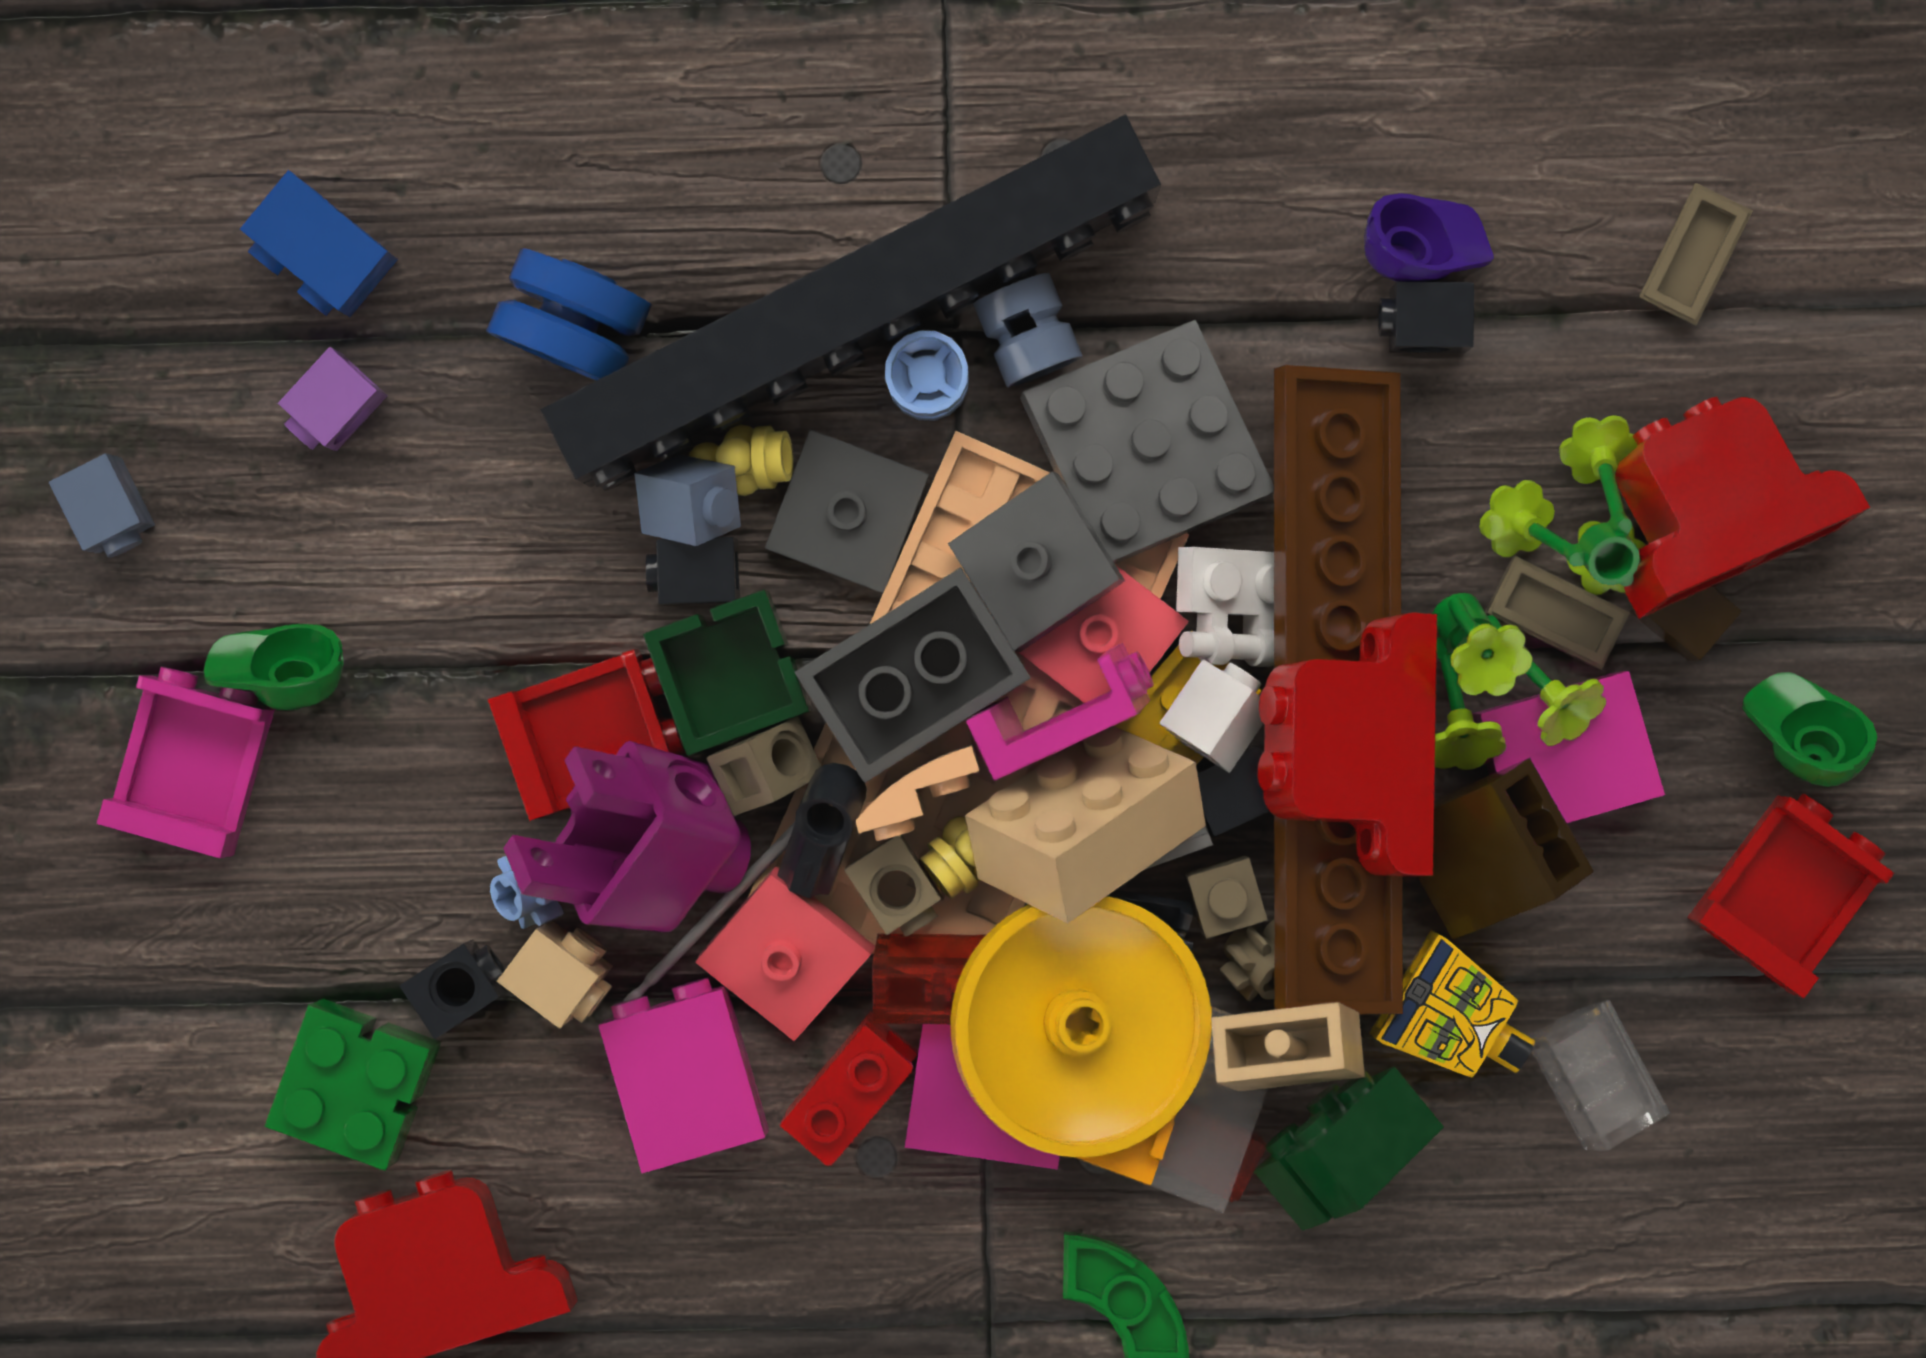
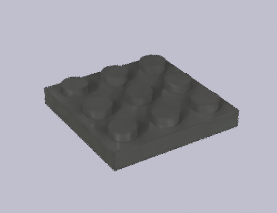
[1020,320,1274,564]

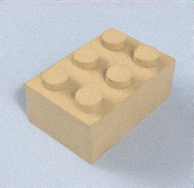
[965,726,1206,924]

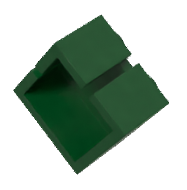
[643,589,813,756]
[1254,1066,1444,1231]

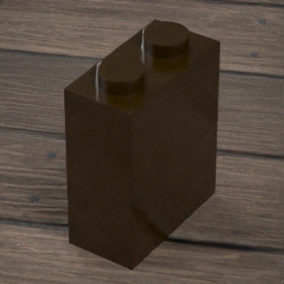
[1417,758,1594,940]

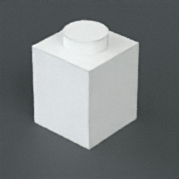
[1159,659,1263,773]

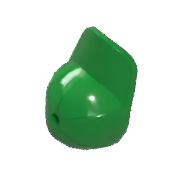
[204,624,344,710]
[1742,672,1878,787]

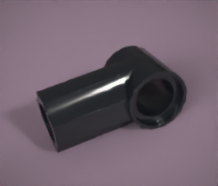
[777,763,867,898]

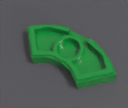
[1063,1232,1189,1358]

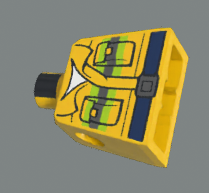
[1369,930,1535,1078]

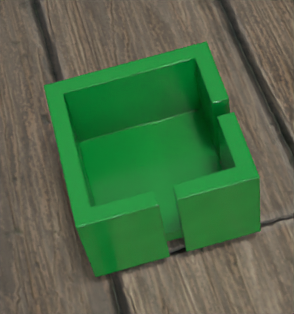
[264,999,442,1171]

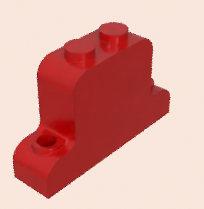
[1615,396,1870,619]
[1258,613,1437,876]
[316,1170,578,1358]

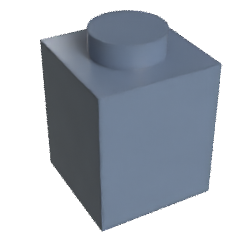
[49,453,155,558]
[634,454,741,546]

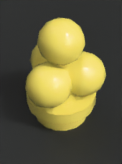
[689,424,793,496]
[919,816,981,899]

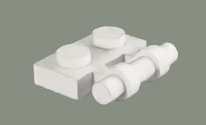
[1176,547,1274,667]

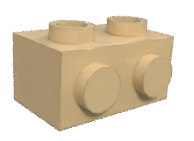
[497,921,613,1029]

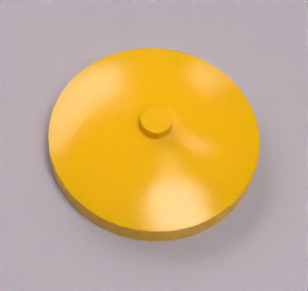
[951,896,1212,1157]

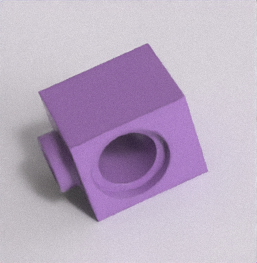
[278,347,388,451]

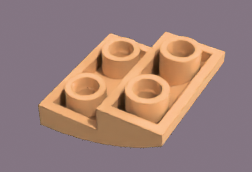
[856,744,980,841]

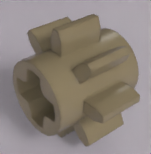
[1220,920,1275,1001]

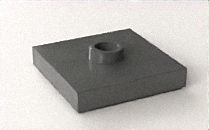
[765,429,929,593]
[948,472,1125,652]

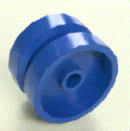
[486,248,652,381]

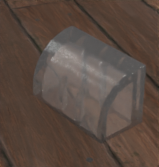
[1528,1000,1670,1151]

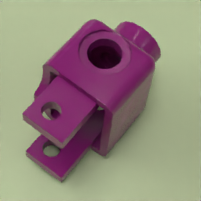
[503,741,751,932]

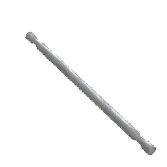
[623,822,795,1001]

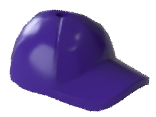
[1364,193,1494,282]

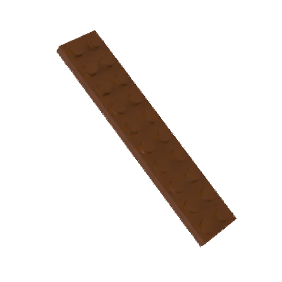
[1274,365,1403,1014]

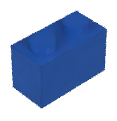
[240,170,398,317]

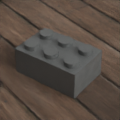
[795,567,1031,783]

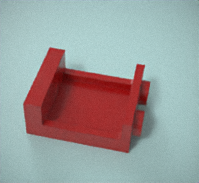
[488,649,686,821]
[1687,794,1895,999]
[779,1011,919,1166]

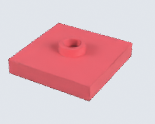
[1019,564,1189,703]
[695,866,875,1041]

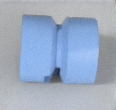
[885,330,969,421]

